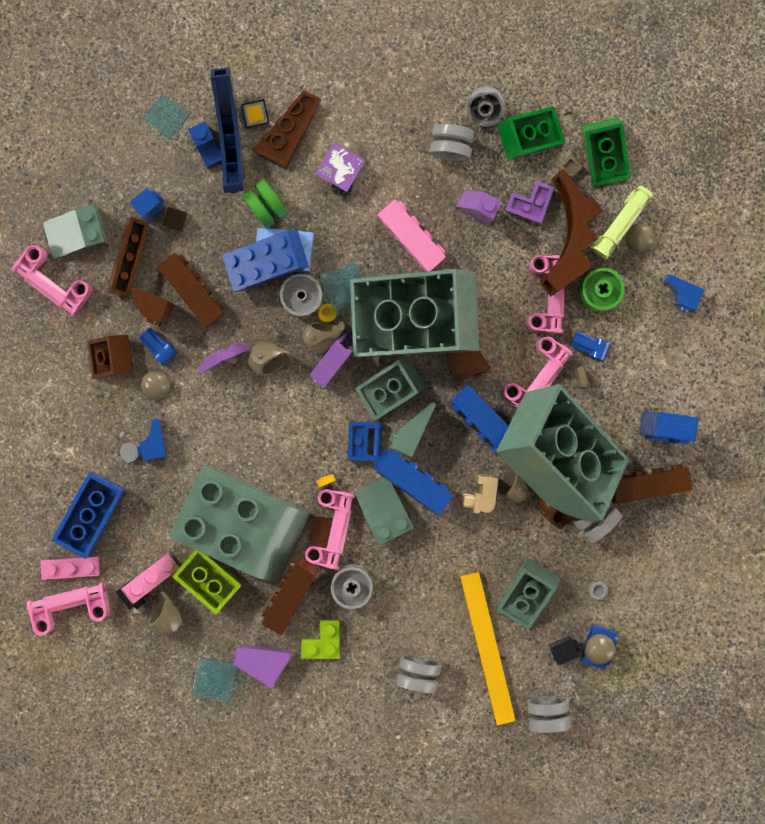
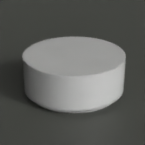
[120,443,139,462]
[588,580,608,600]

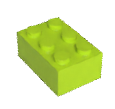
[172,550,244,614]

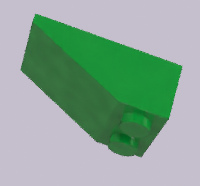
[496,106,565,161]
[580,117,631,187]

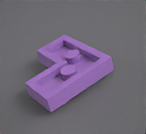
[505,181,554,224]
[198,343,250,374]

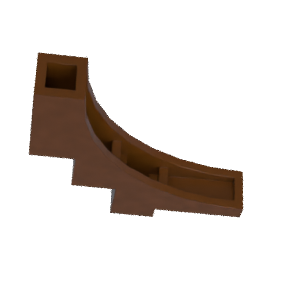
[539,169,603,297]

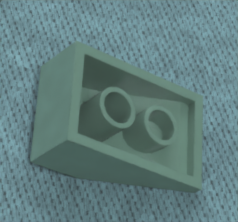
[43,204,109,260]
[355,356,427,421]
[389,402,436,457]
[354,477,414,545]
[496,558,561,629]

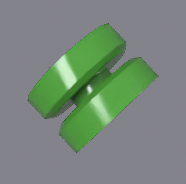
[241,179,288,230]
[578,268,624,312]

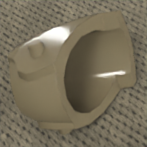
[302,321,345,355]
[248,341,293,377]
[500,461,534,503]
[148,591,183,637]

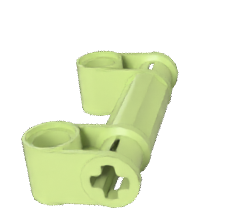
[590,186,653,261]

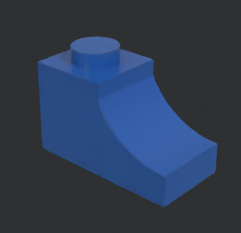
[188,121,222,169]
[663,274,705,314]
[137,418,167,461]

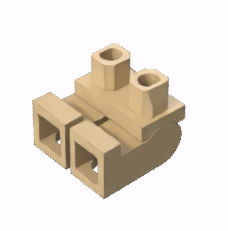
[462,473,498,513]

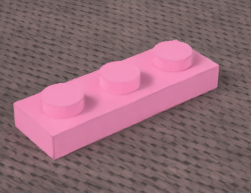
[121,554,179,604]
[40,556,101,580]

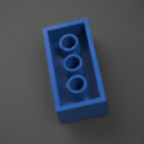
[222,230,309,292]
[450,384,509,455]
[640,412,699,445]
[372,449,453,515]
[51,471,127,559]

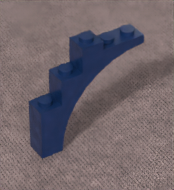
[210,67,245,194]

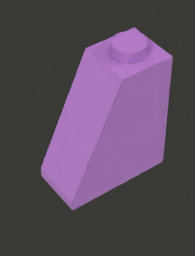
[456,190,502,226]
[310,331,353,387]
[232,644,293,688]

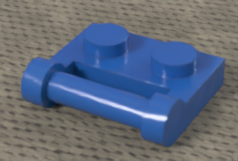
[348,422,384,461]

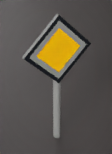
[241,99,275,129]

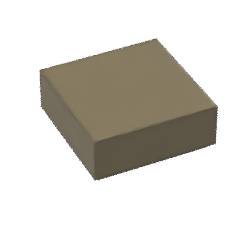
[556,153,584,178]
[574,367,589,387]

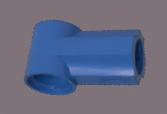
[139,327,178,366]
[570,331,612,362]

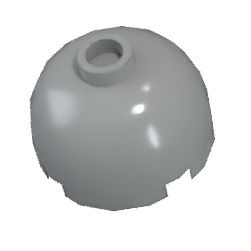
[466,86,505,127]

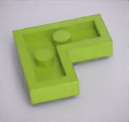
[301,619,340,659]

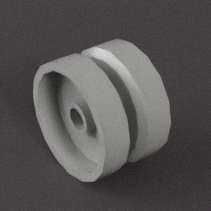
[429,124,474,161]
[280,273,323,318]
[572,502,623,543]
[330,564,373,609]
[396,655,442,693]
[527,696,571,733]

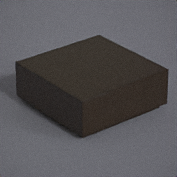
[163,207,187,231]

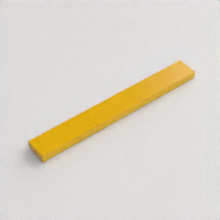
[460,571,516,725]

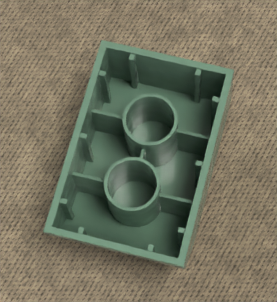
[350,269,479,357]
[496,384,629,521]
[169,464,312,582]

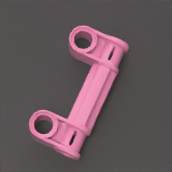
[11,246,93,318]
[526,255,565,334]
[502,337,574,408]
[305,490,355,570]
[27,582,110,636]

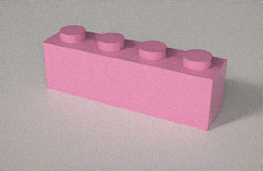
[377,199,446,272]

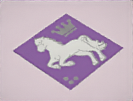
[315,142,365,192]

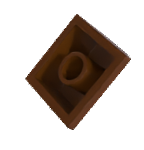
[130,287,174,327]
[87,334,133,379]

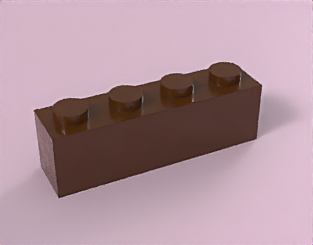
[106,217,150,297]
[157,253,225,328]
[613,464,693,504]
[261,556,319,636]

